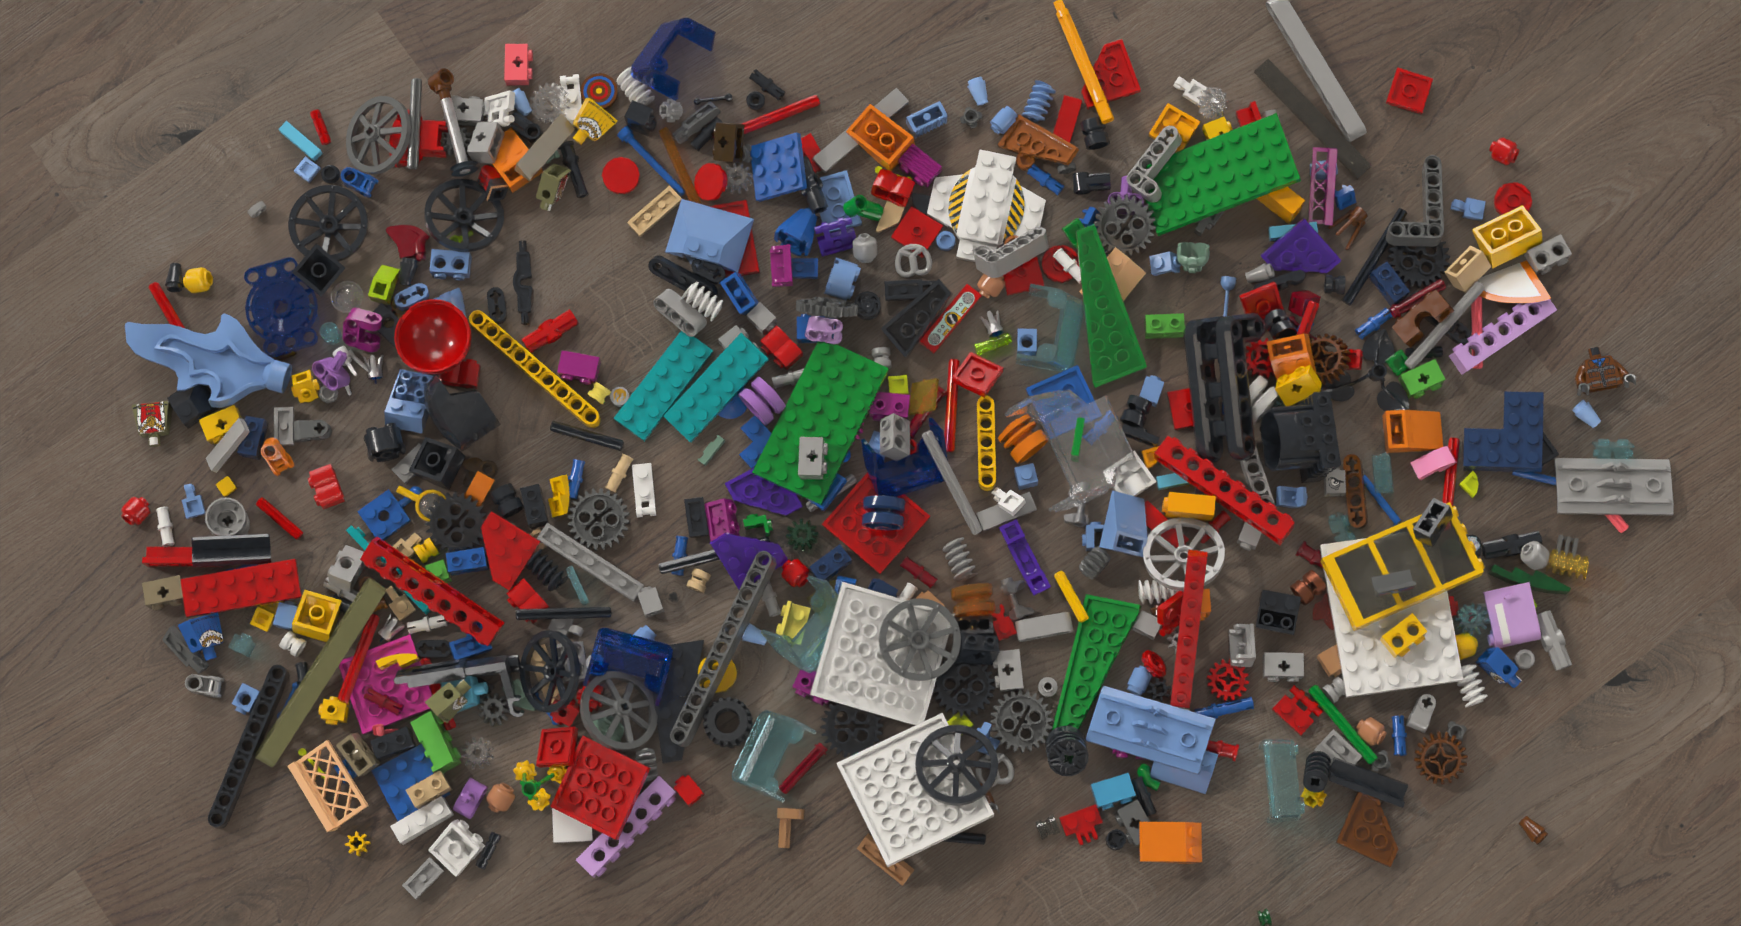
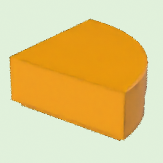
[1141,446,1159,469]

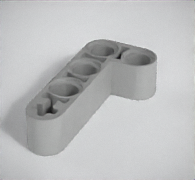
[1126,126,1182,203]
[973,227,1049,278]
[1240,446,1274,520]

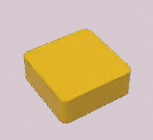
[216,476,237,497]

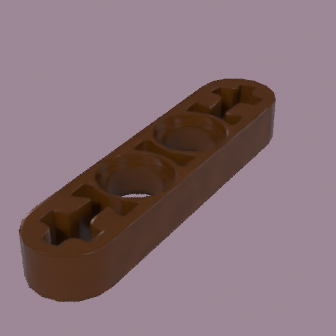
[1343,454,1368,529]

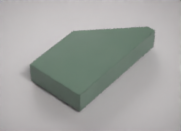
[502,678,536,711]

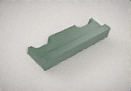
[697,435,725,466]

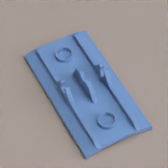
[1086,685,1216,774]

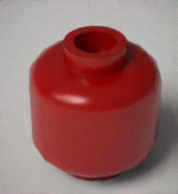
[1489,137,1519,165]
[121,497,150,526]
[781,559,810,588]

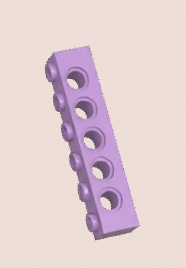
[1449,299,1557,375]
[576,776,677,878]

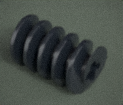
[526,549,568,592]
[1303,751,1331,792]

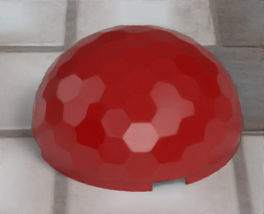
[394,299,472,375]

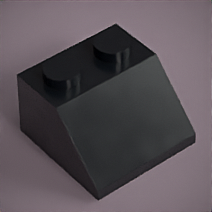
[409,437,466,490]

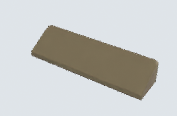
[515,113,575,181]

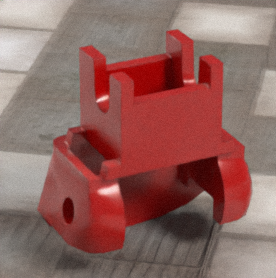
[389,109,449,168]

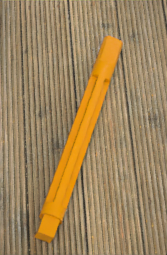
[1053,0,1114,124]

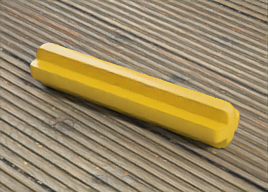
[1054,571,1089,623]

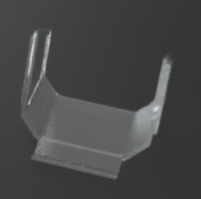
[1005,390,1136,513]

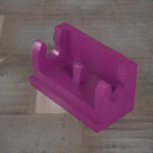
[770,244,793,287]

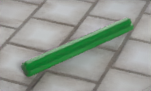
[1309,685,1378,764]

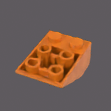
[491,128,543,193]
[1267,334,1316,380]
[1382,410,1443,453]

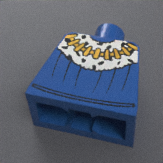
[178,613,223,661]
[1475,647,1521,688]

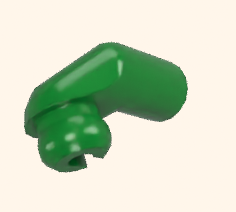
[1137,764,1161,791]

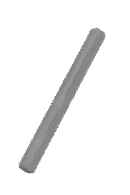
[1405,281,1485,370]
[922,430,983,535]

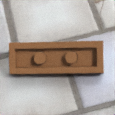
[857,833,914,886]

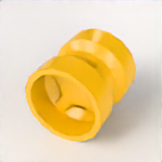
[413,537,440,563]

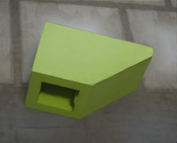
[368,265,400,305]

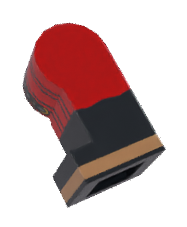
[477,165,509,202]

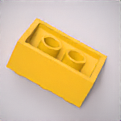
[1472,205,1543,269]

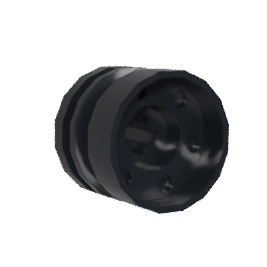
[1045,726,1089,776]

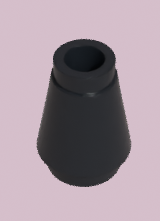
[400,257,419,286]
[165,263,184,292]

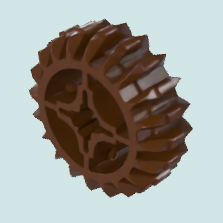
[1310,333,1351,385]
[1414,731,1468,785]

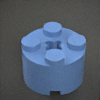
[824,258,861,300]

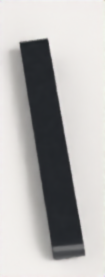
[208,664,289,829]

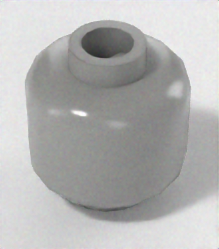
[853,233,878,263]
[1520,541,1550,570]

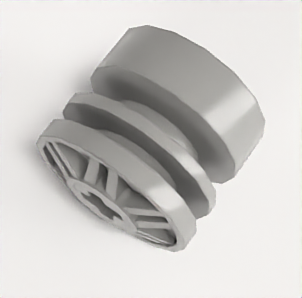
[205,498,250,536]

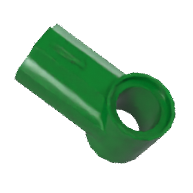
[843,195,883,221]

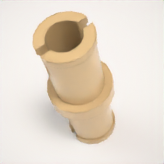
[605,454,633,493]

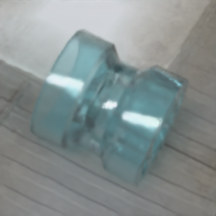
[320,322,342,345]

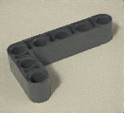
[1386,155,1444,247]

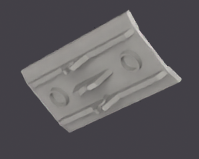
[1554,458,1673,515]

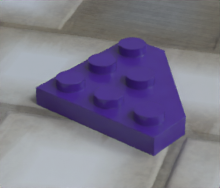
[1261,218,1342,273]
[725,468,803,516]
[710,532,788,590]

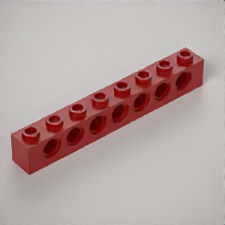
[1154,436,1295,546]
[360,536,505,646]
[1170,550,1208,708]

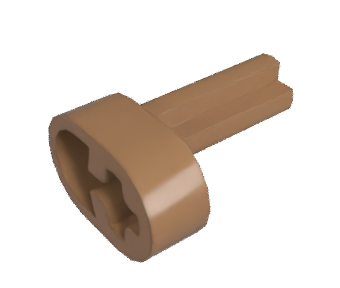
[777,808,805,848]

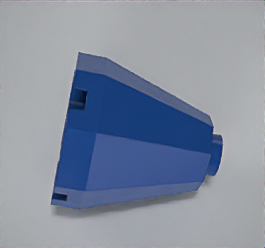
[774,208,817,256]

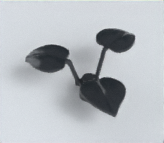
[1321,329,1409,411]

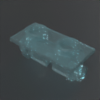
[1592,439,1634,459]
[1372,453,1394,493]
[1328,512,1356,542]

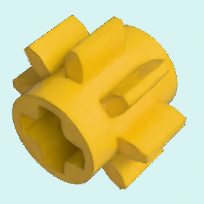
[1301,788,1327,808]
[345,831,371,856]

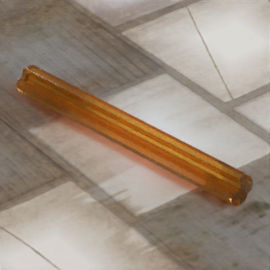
[659,127,702,204]

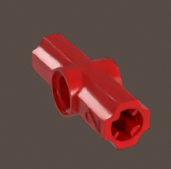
[522,309,579,353]

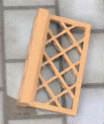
[288,740,369,832]

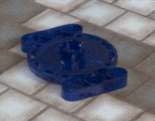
[244,257,318,357]

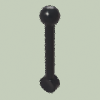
[693,93,732,105]

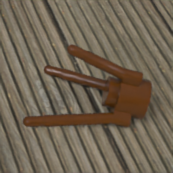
[1328,206,1368,250]

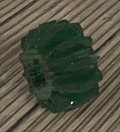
[786,519,819,552]

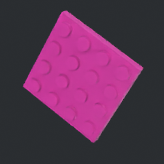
[339,635,432,735]

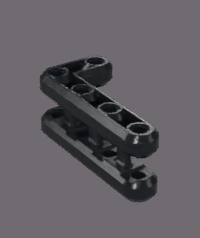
[1184,313,1265,463]

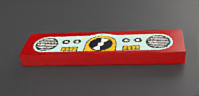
[919,284,982,354]

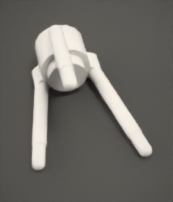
[333,346,368,395]

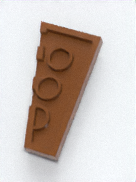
[998,115,1079,165]

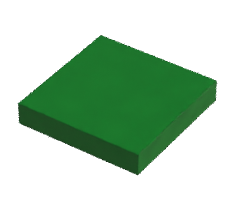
[1071,417,1085,462]

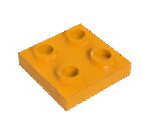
[1148,103,1200,152]

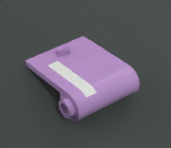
[1483,582,1541,648]

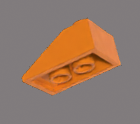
[846,104,915,171]
[1139,822,1202,864]

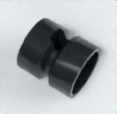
[1080,117,1110,150]
[1264,309,1297,340]
[1120,395,1153,429]
[490,483,524,519]

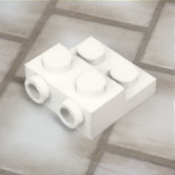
[428,819,485,877]

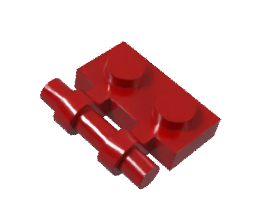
[1157,591,1183,636]
[1271,685,1323,736]

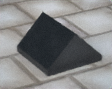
[292,243,345,297]

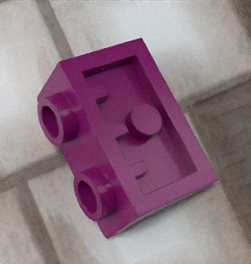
[704,498,740,541]

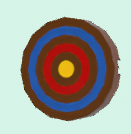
[580,73,618,110]

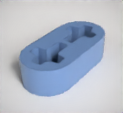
[394,283,429,311]

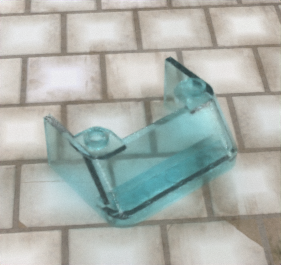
[1016,284,1084,372]
[761,576,838,673]
[732,710,817,802]
[1258,739,1305,823]

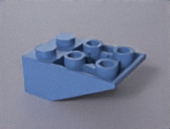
[384,369,433,433]
[1099,491,1148,557]

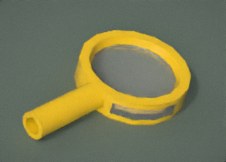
[396,485,446,521]

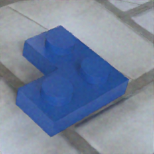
[739,416,772,469]
[449,617,492,660]

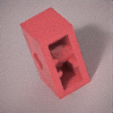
[504,44,533,86]

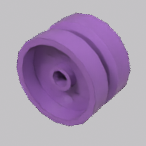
[738,377,786,426]

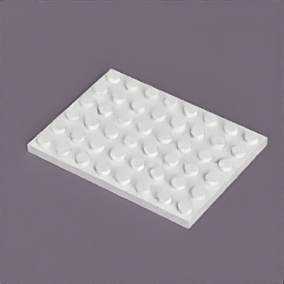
[1320,532,1463,698]

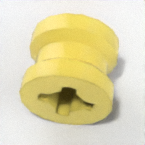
[587,382,611,405]

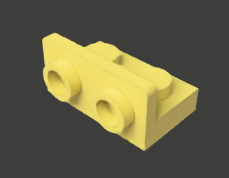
[776,601,811,646]

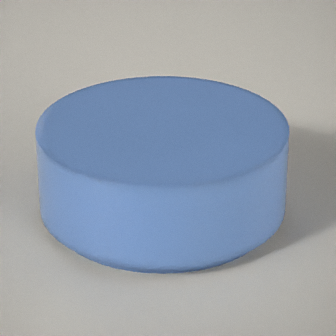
[936,231,955,251]

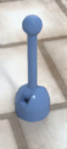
[1221,276,1236,316]

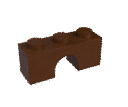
[1392,290,1455,348]

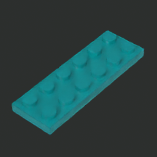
[614,331,713,442]
[663,333,769,443]

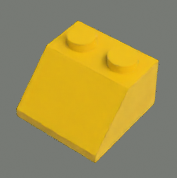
[292,590,342,642]

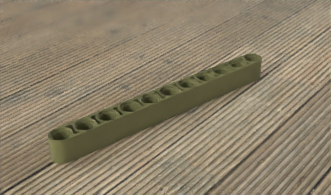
[255,578,386,767]

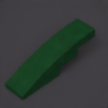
[1488,564,1571,595]

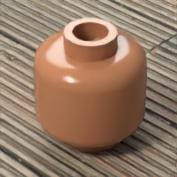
[977,273,1005,299]
[1356,717,1387,746]
[486,783,515,813]

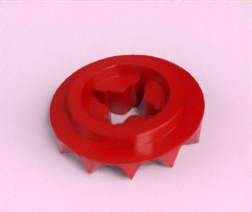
[1141,650,1166,679]

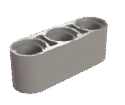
[653,289,707,337]
[1015,612,1074,642]

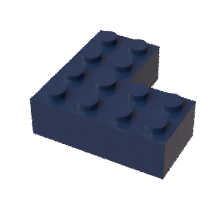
[1463,391,1544,472]

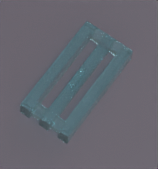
[566,566,590,605]

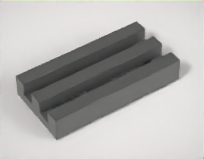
[1552,535,1579,577]

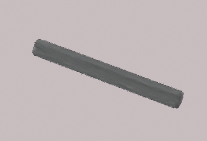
[407,78,422,169]

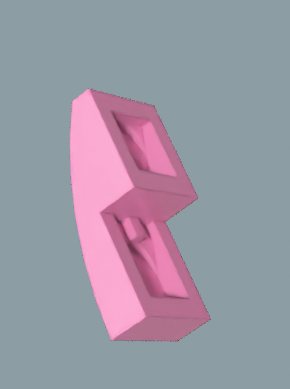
[1411,446,1457,480]

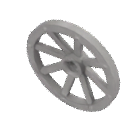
[1143,517,1225,591]

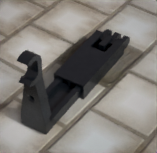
[394,655,525,717]

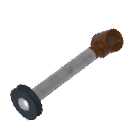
[428,68,479,177]

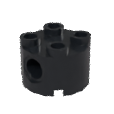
[363,423,406,462]

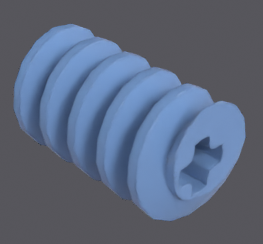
[1021,80,1056,123]

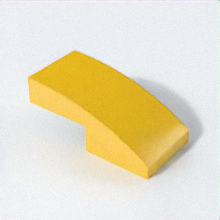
[548,475,570,518]
[250,601,284,632]
[376,654,420,670]

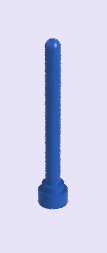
[617,126,685,196]

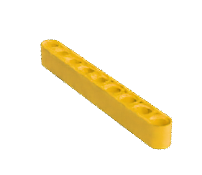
[469,310,601,428]

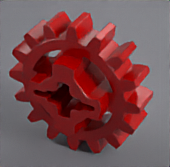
[1245,338,1275,379]
[1206,659,1249,702]

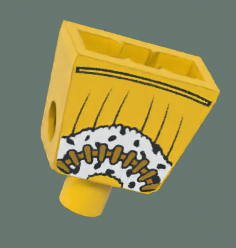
[572,98,618,145]

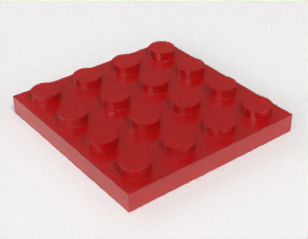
[822,467,930,575]
[550,736,651,840]

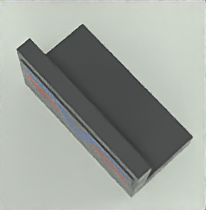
[1371,569,1416,598]

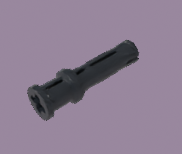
[558,141,589,198]

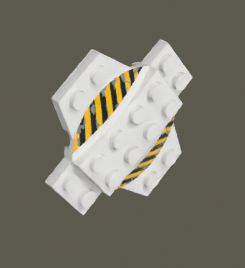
[927,150,1046,262]

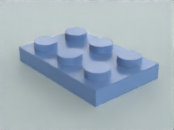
[820,170,862,233]

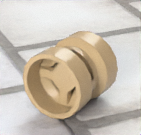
[686,568,711,593]

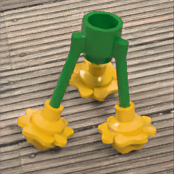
[513,760,567,811]

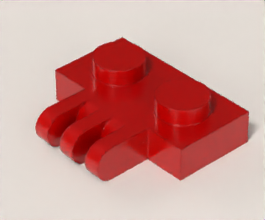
[1059,804,1103,846]

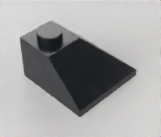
[167,384,219,429]

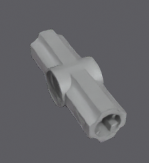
[1537,610,1572,671]

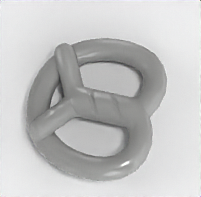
[895,244,932,278]
[975,752,1014,787]

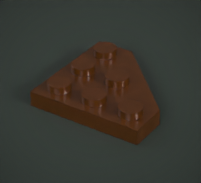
[1336,792,1399,868]

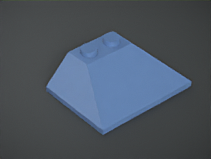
[665,199,754,273]

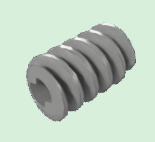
[942,537,978,581]

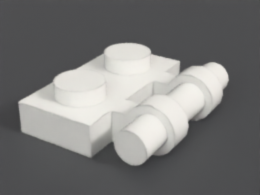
[483,90,515,127]

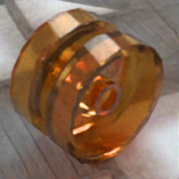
[950,583,996,617]

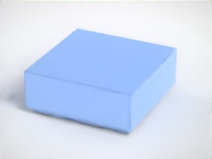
[294,156,321,183]

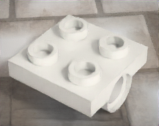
[1103,450,1157,497]

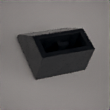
[1255,589,1301,635]

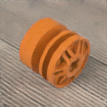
[998,414,1049,464]

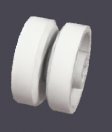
[1249,375,1279,425]

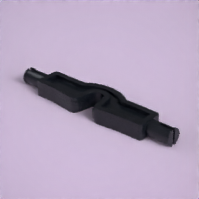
[513,240,533,325]

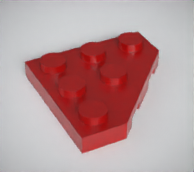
[1081,39,1141,109]
[481,511,540,591]

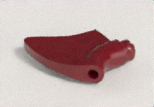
[386,225,430,262]

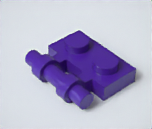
[814,217,856,256]

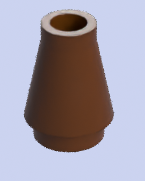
[1519,816,1548,845]

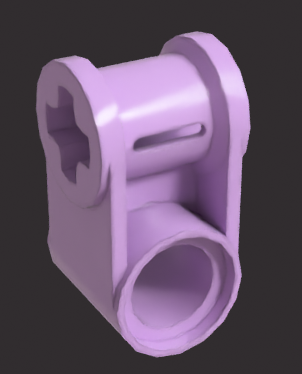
[805,316,843,344]

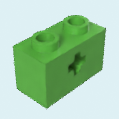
[1144,313,1185,339]
[1398,359,1445,399]

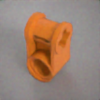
[261,437,294,476]

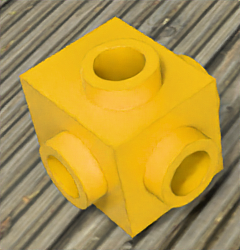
[291,370,320,404]
[319,696,350,725]

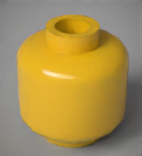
[183,267,213,293]
[1455,632,1478,660]

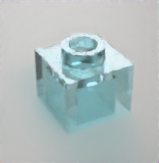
[228,633,256,658]

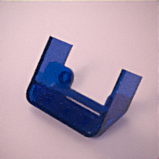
[631,18,716,101]
[861,417,948,497]
[583,628,673,706]

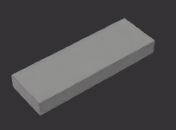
[206,418,250,473]
[976,492,1037,532]

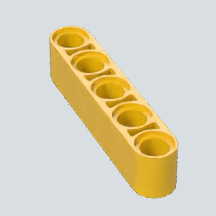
[977,395,996,491]

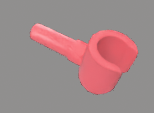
[372,724,399,737]

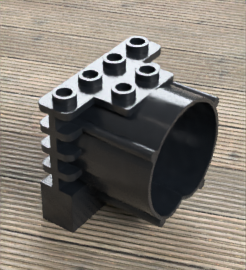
[1259,391,1341,483]

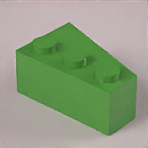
[410,711,462,773]

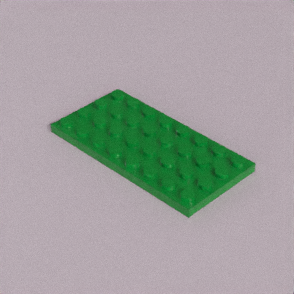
[1138,113,1301,236]
[752,341,889,506]

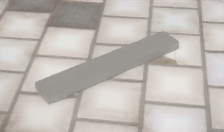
[812,88,909,173]
[536,523,644,602]

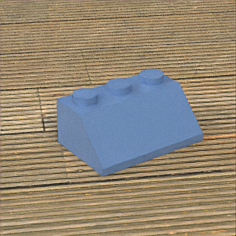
[1150,751,1218,794]

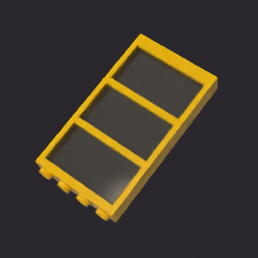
[1321,502,1485,631]

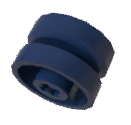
[862,496,905,530]

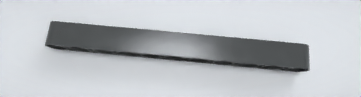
[670,551,777,747]

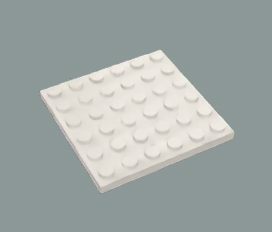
[810,582,954,725]
[837,713,994,868]

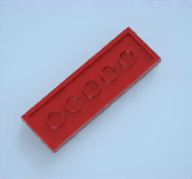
[180,559,302,618]

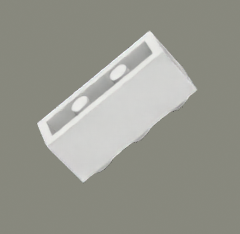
[390,796,454,845]

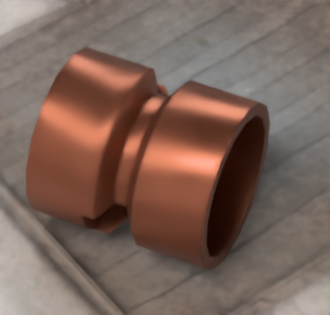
[1290,570,1327,606]

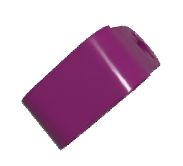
[342,308,382,352]

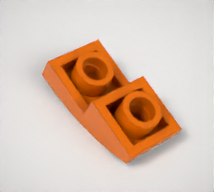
[465,471,495,511]

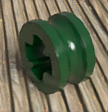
[1257,908,1272,926]

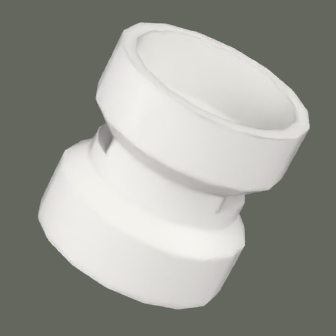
[279,631,307,657]

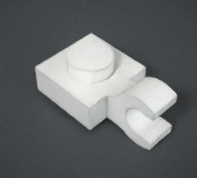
[1173,77,1209,106]
[991,487,1026,516]

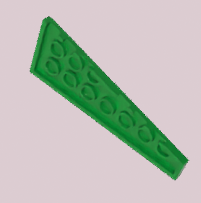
[1076,224,1147,388]
[1052,594,1142,730]

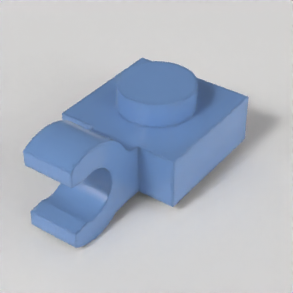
[1450,198,1486,221]
[182,484,206,519]

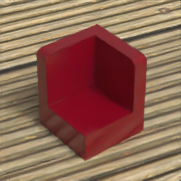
[1288,290,1321,317]

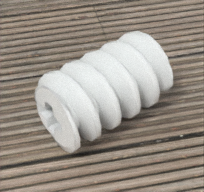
[616,66,655,106]
[681,282,723,322]
[1138,579,1178,605]
[1457,664,1488,708]

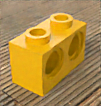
[1380,613,1427,658]

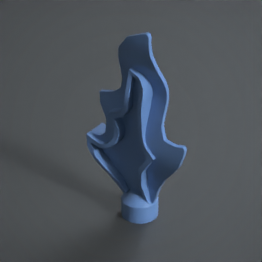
[125,313,292,408]

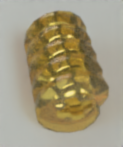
[1546,549,1589,580]

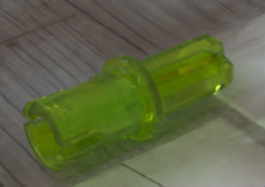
[974,333,1012,356]

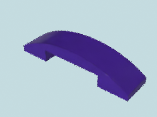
[999,519,1051,596]

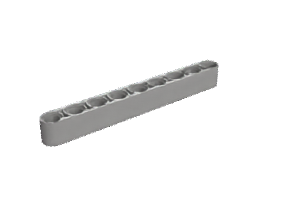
[1266,0,1367,142]

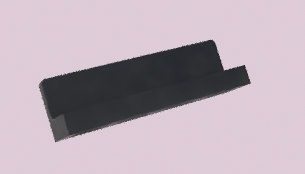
[191,534,271,567]

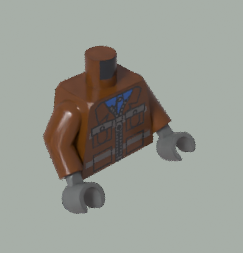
[1575,347,1636,396]

